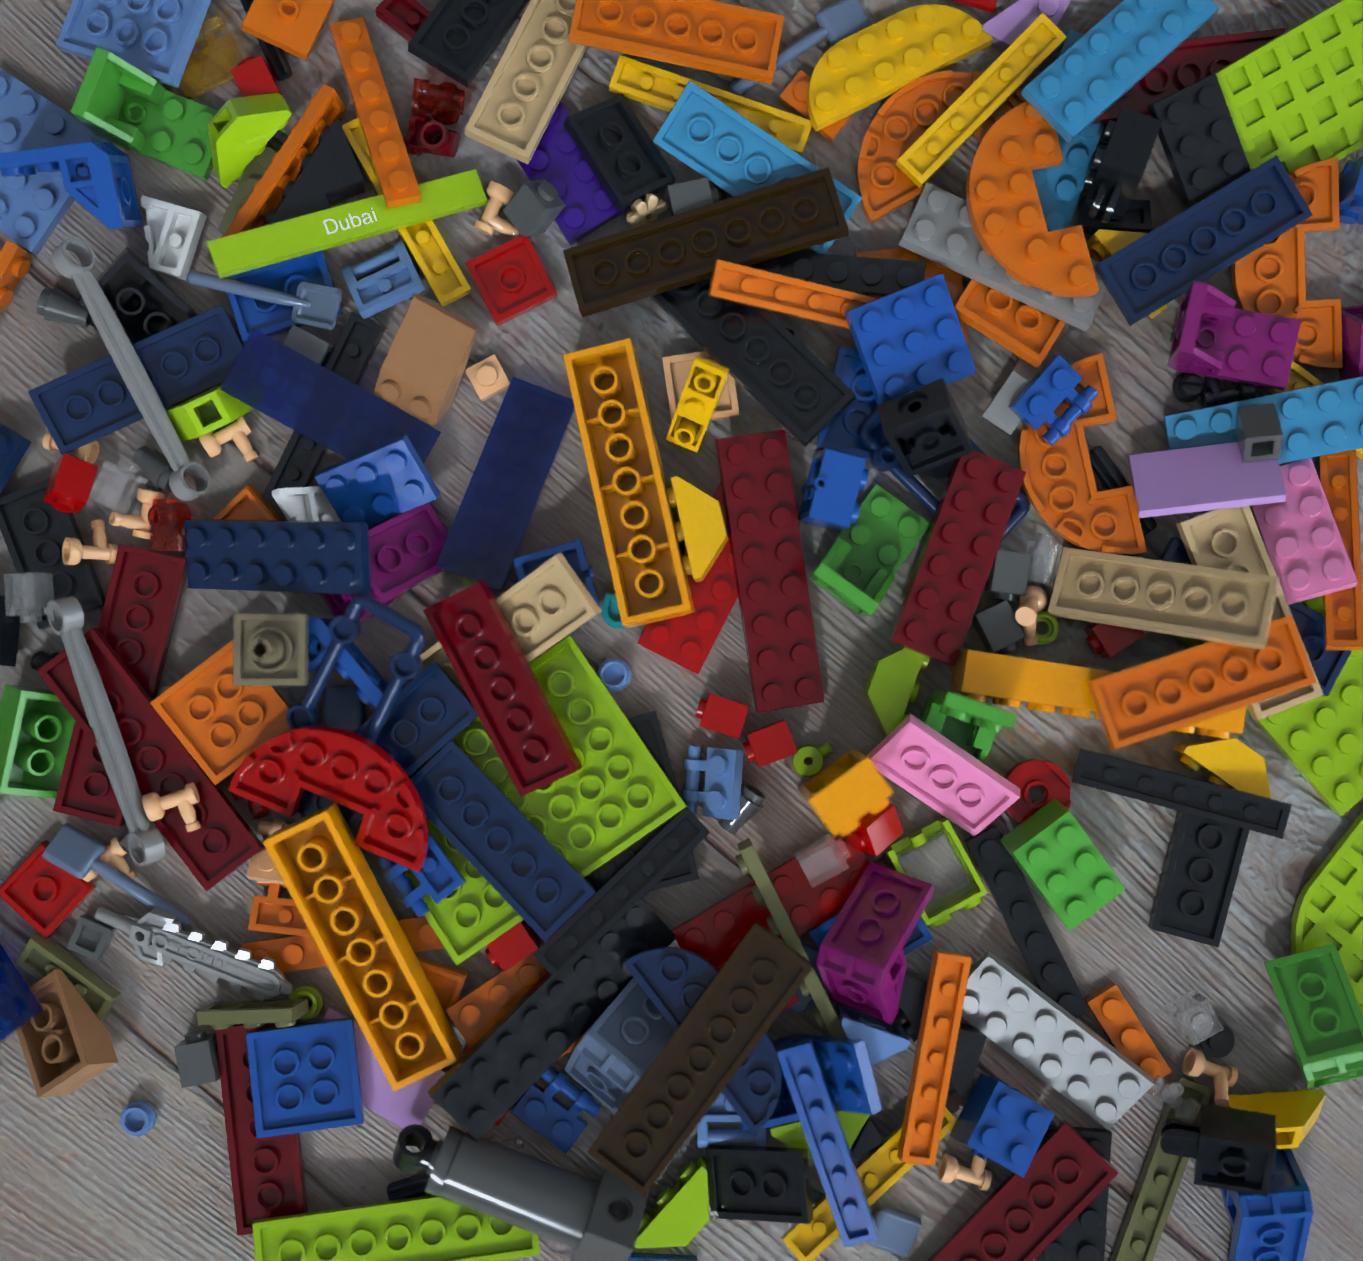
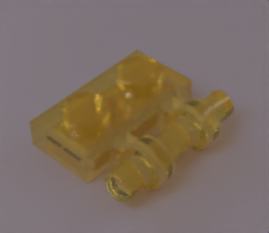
[180,15,244,100]

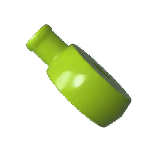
[792,742,833,777]

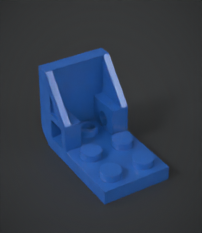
[0,142,143,229]
[308,617,388,708]
[741,1034,882,1131]
[1221,1149,1313,1261]

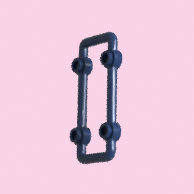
[857,406,1030,542]
[286,595,425,744]

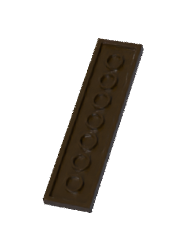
[563,167,849,317]
[587,921,814,1197]

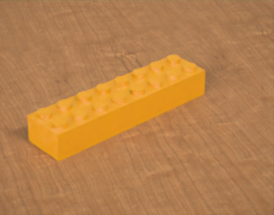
[563,338,695,628]
[950,650,1246,739]
[263,802,463,1091]

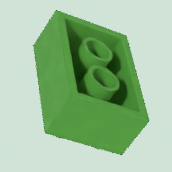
[1000,798,1125,931]

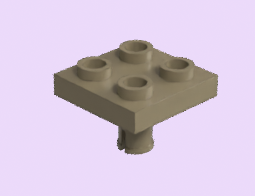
[233,614,309,686]

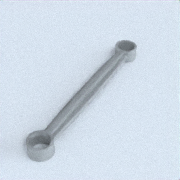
[52,237,211,501]
[47,596,165,867]

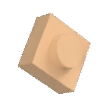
[465,354,512,402]

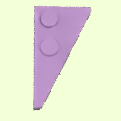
[982,0,1071,50]

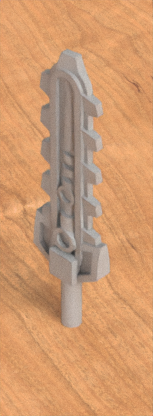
[94,907,293,1002]

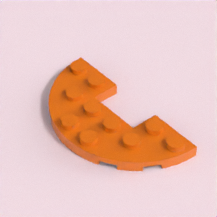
[857,70,1027,225]
[966,101,1099,298]
[1231,158,1343,369]
[1018,353,1147,556]

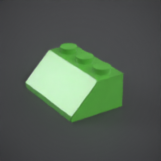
[0,684,75,798]

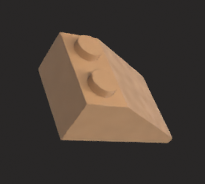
[373,294,479,427]
[7,969,118,1098]

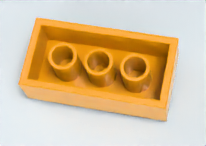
[797,749,894,836]

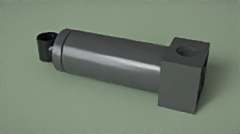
[393,1124,650,1261]

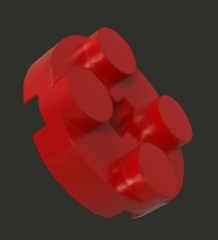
[1005,759,1071,824]

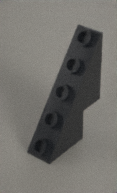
[263,120,365,226]
[897,970,987,1099]

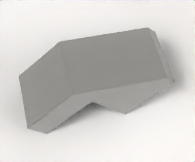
[982,357,1043,435]

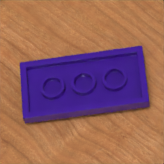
[516,101,627,246]

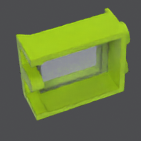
[884,816,988,926]

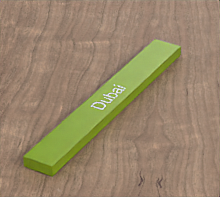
[207,169,488,279]

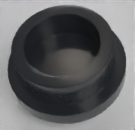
[1199,1022,1235,1058]

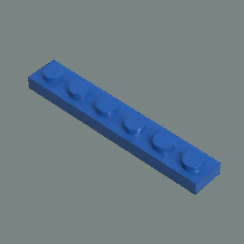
[776,1037,878,1248]

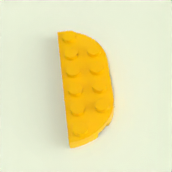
[807,4,993,132]

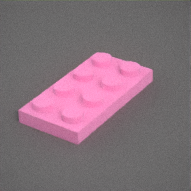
[1249,458,1358,605]
[867,713,1020,837]

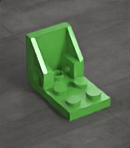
[70,47,219,181]
[808,484,931,618]
[919,689,1017,763]
[1264,943,1363,1090]

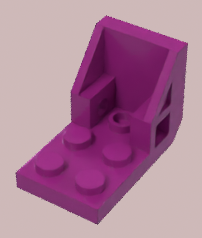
[1167,281,1301,390]
[320,502,464,625]
[817,862,934,1025]

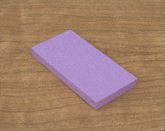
[1129,442,1286,518]
[322,1005,448,1129]

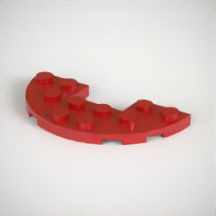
[228,726,428,872]

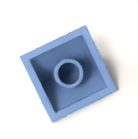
[835,1003,911,1066]

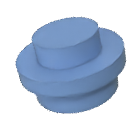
[597,658,631,692]
[120,1100,156,1136]

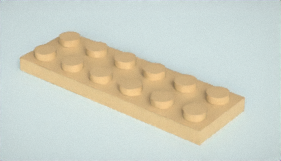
[465,0,588,164]
[1176,506,1324,720]
[1048,547,1280,650]
[413,552,601,698]

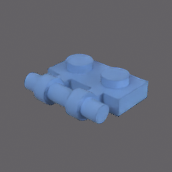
[681,745,744,820]

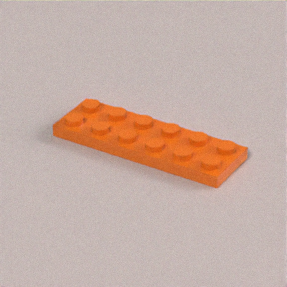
[569,0,785,85]
[1087,615,1317,750]

